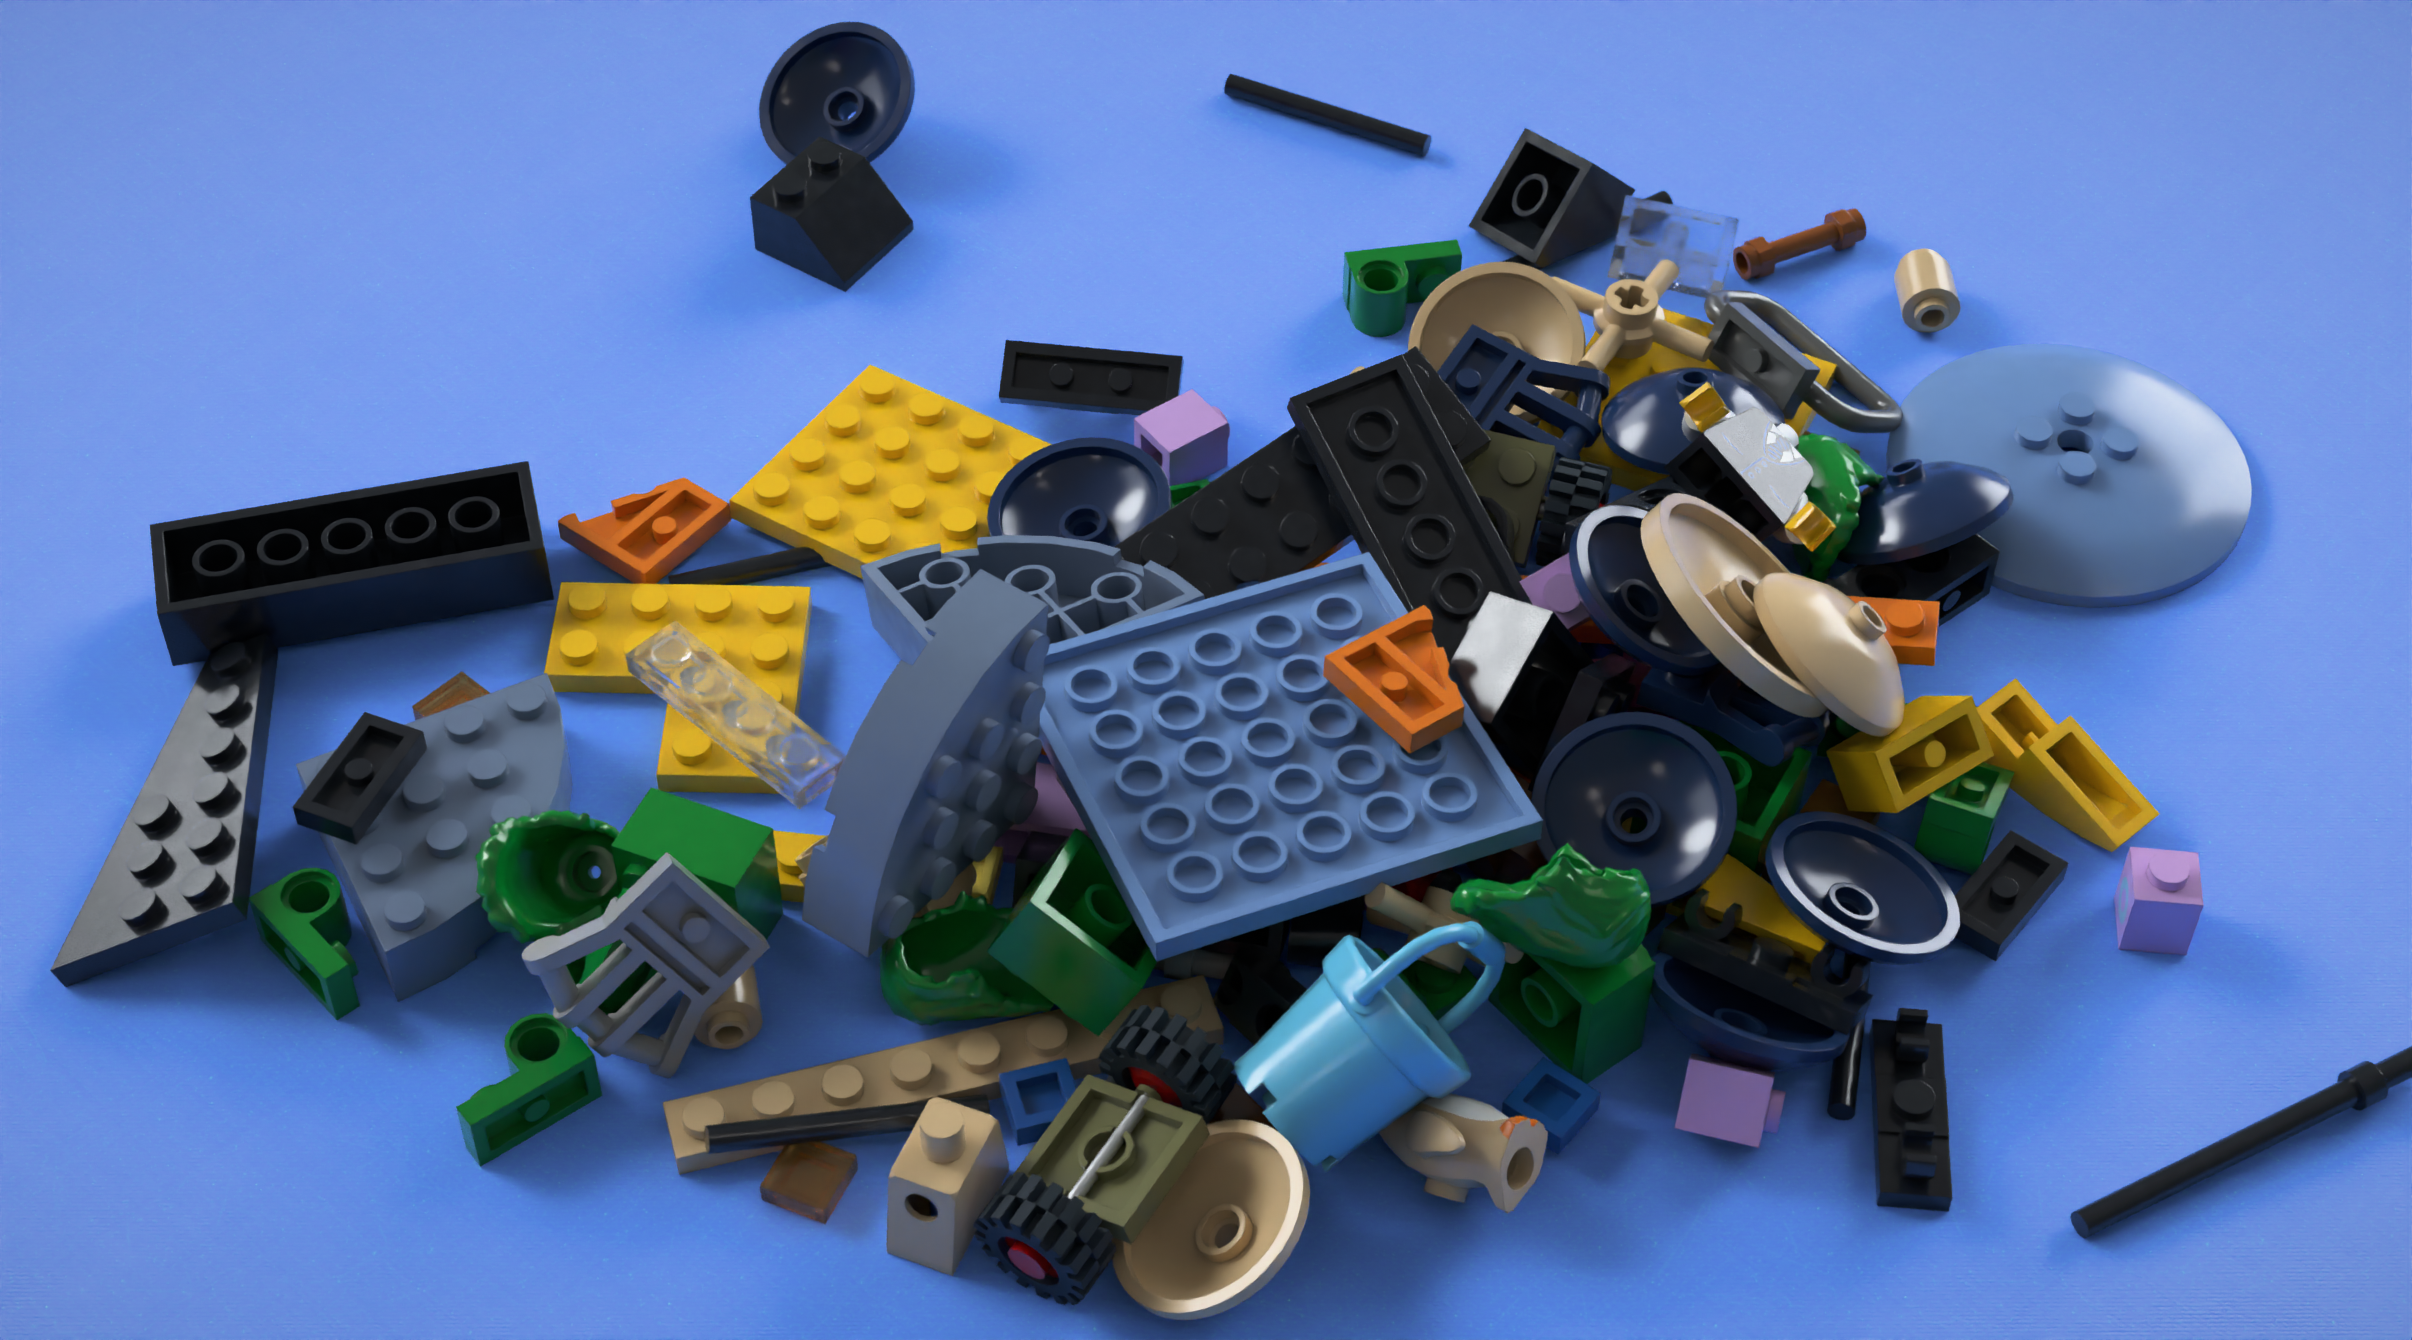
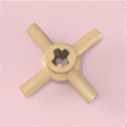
[1552,259,1714,371]
[1365,882,1524,974]

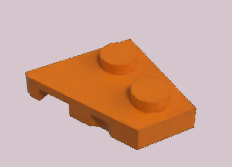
[557,477,731,584]
[1323,605,1464,753]

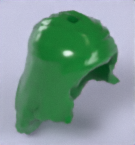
[1791,433,1884,582]
[475,810,620,944]
[1450,843,1651,970]
[879,891,1054,1026]

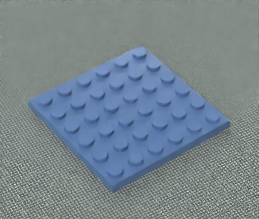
[1039,552,1543,962]

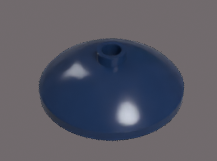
[759,22,915,165]
[1602,368,1785,475]
[987,437,1172,547]
[1837,459,2014,565]
[1569,505,1721,675]
[1531,712,1737,908]
[1765,811,1960,965]
[1650,952,1850,1070]

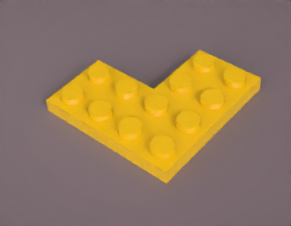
[544,582,812,794]

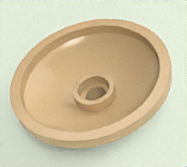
[1408,262,1586,424]
[1753,572,1905,737]
[1111,1119,1310,1320]

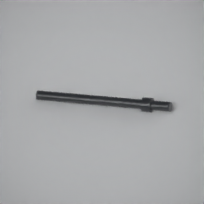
[2070,1046,2412,1238]

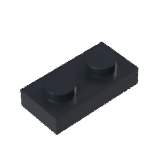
[293,712,427,845]
[1955,830,2069,962]

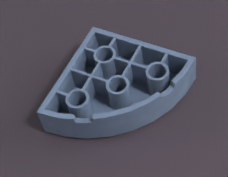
[860,535,1205,665]
[802,569,1050,958]
[296,673,573,1002]

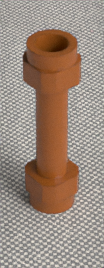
[1733,208,1867,280]

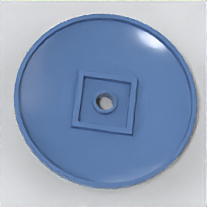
[1886,343,2252,608]

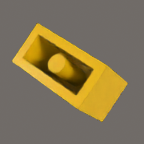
[1826,696,1994,813]

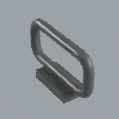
[1704,290,1903,434]

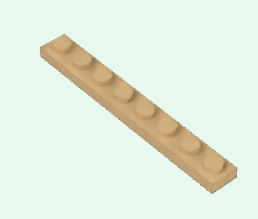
[662,975,1224,1175]

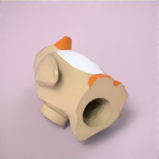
[1379,1094,1548,1213]

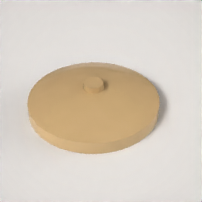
[1641,493,1829,718]

